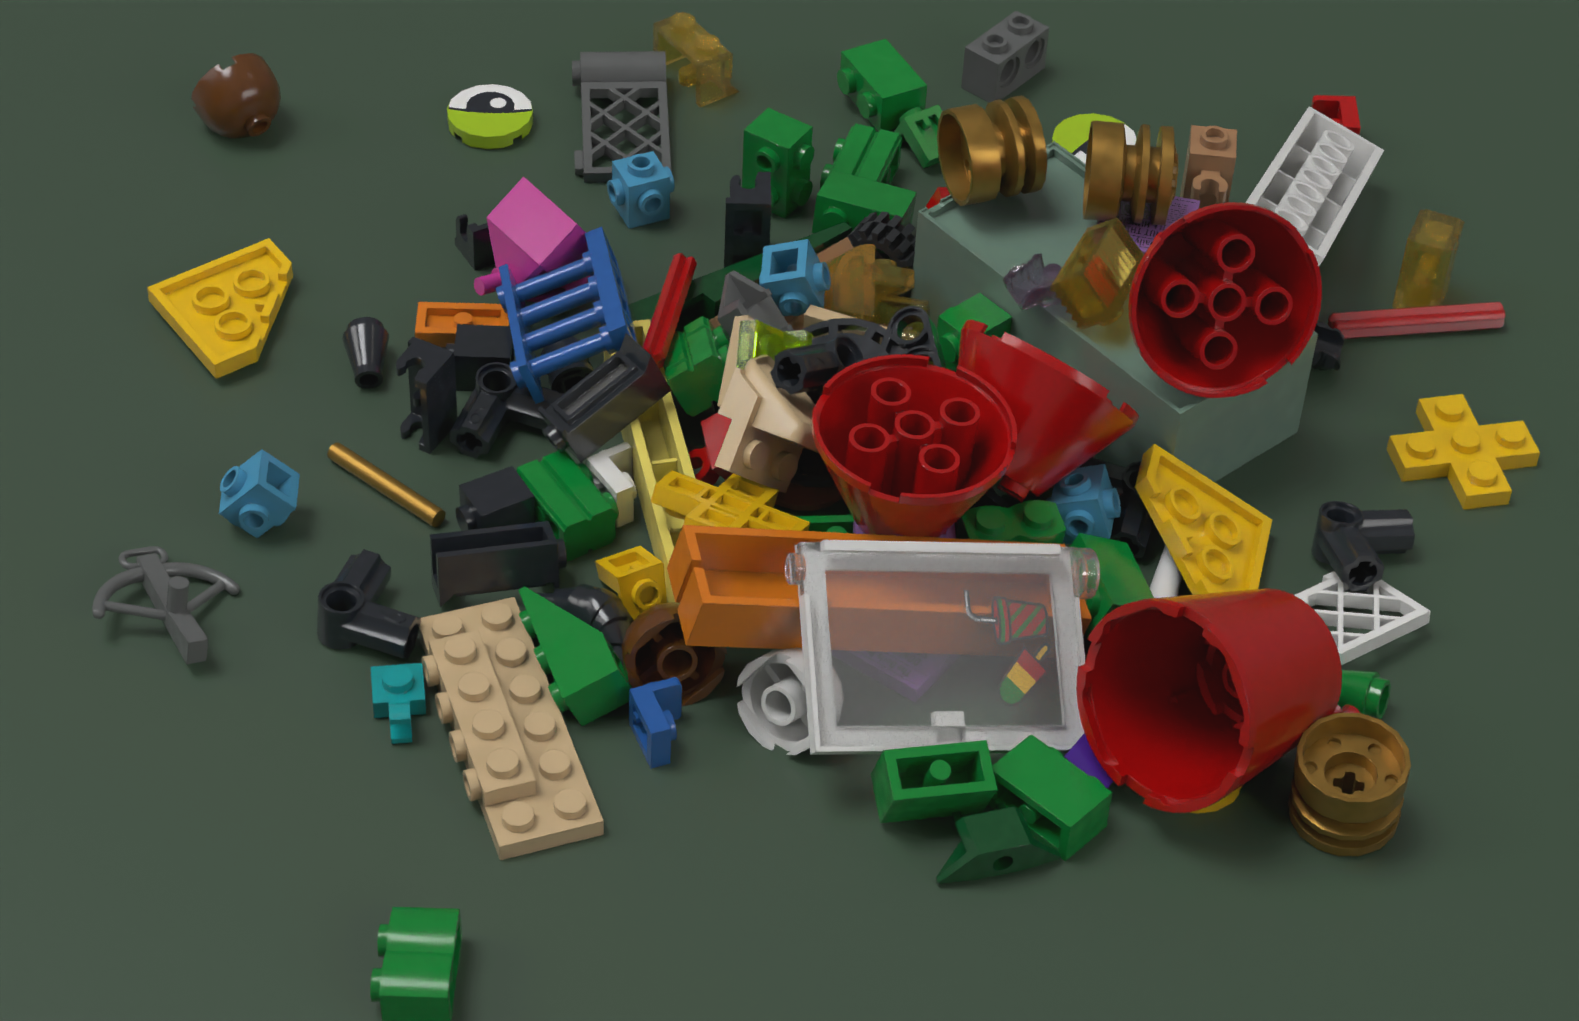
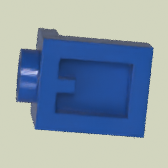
[629,677,682,769]

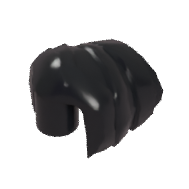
[1311,321,1344,371]

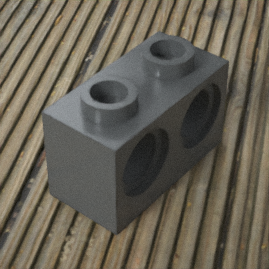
[961,11,1049,102]

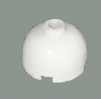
[737,648,843,755]

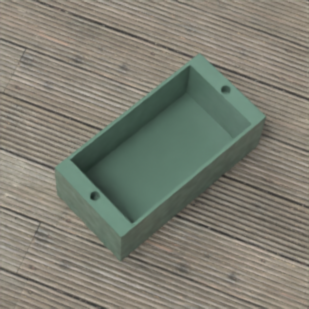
[910,141,1318,482]

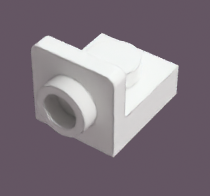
[586,442,637,528]

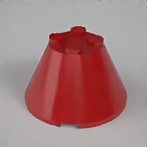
[1128,202,1322,398]
[958,320,1139,502]
[811,354,1018,538]

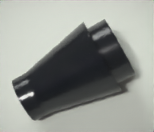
[342,317,389,389]

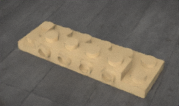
[418,597,604,860]

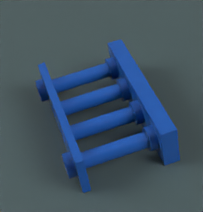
[496,226,638,404]

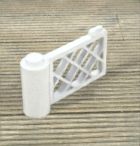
[1295,571,1431,665]

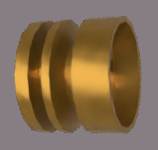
[937,95,1047,206]
[1083,121,1178,225]
[1288,713,1411,856]

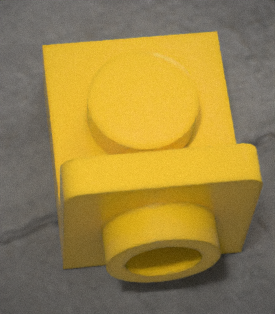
[595,546,667,620]

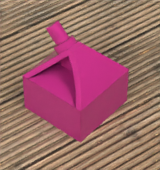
[474,176,590,302]

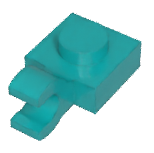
[371,663,426,744]

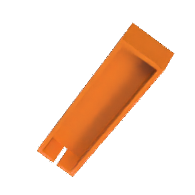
[667,525,1092,659]

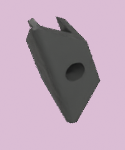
[718,270,794,350]

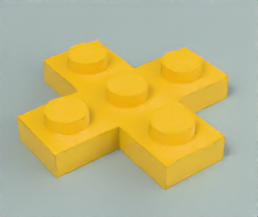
[1386,394,1540,510]
[651,470,811,531]

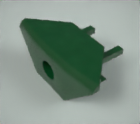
[936,802,1061,884]

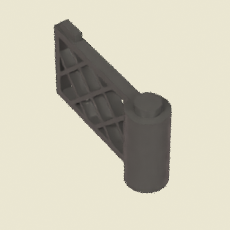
[572,51,671,183]

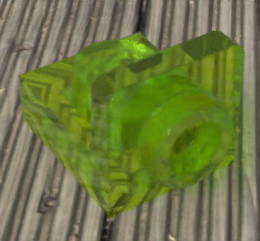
[736,320,813,370]

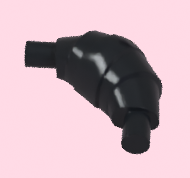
[537,584,634,663]

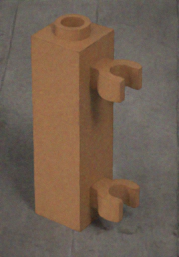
[1180,125,1237,209]

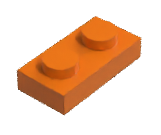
[415,302,510,348]

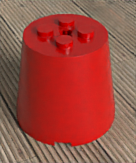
[1076,588,1342,813]

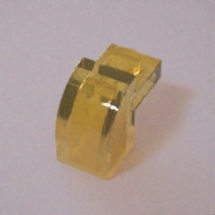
[824,244,915,320]

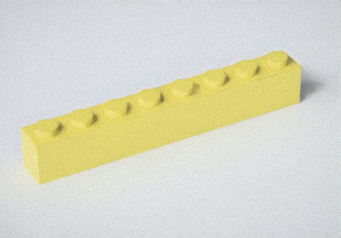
[604,319,696,603]

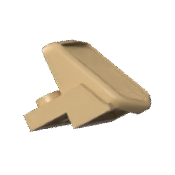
[714,355,819,494]

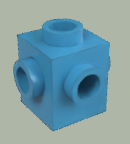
[607,151,675,229]
[759,239,831,317]
[219,449,300,538]
[1046,464,1121,544]

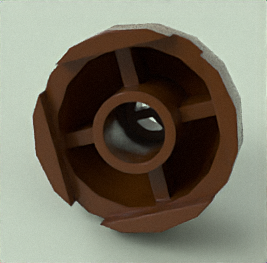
[191,53,281,139]
[621,602,727,706]

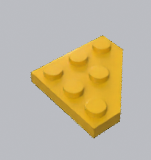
[147,238,293,379]
[1135,444,1272,595]

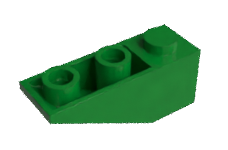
[518,586,632,726]

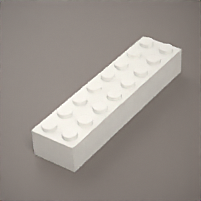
[1246,106,1384,266]

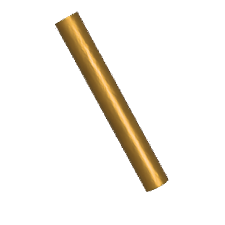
[327,442,446,527]

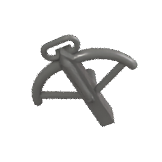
[92,546,240,664]

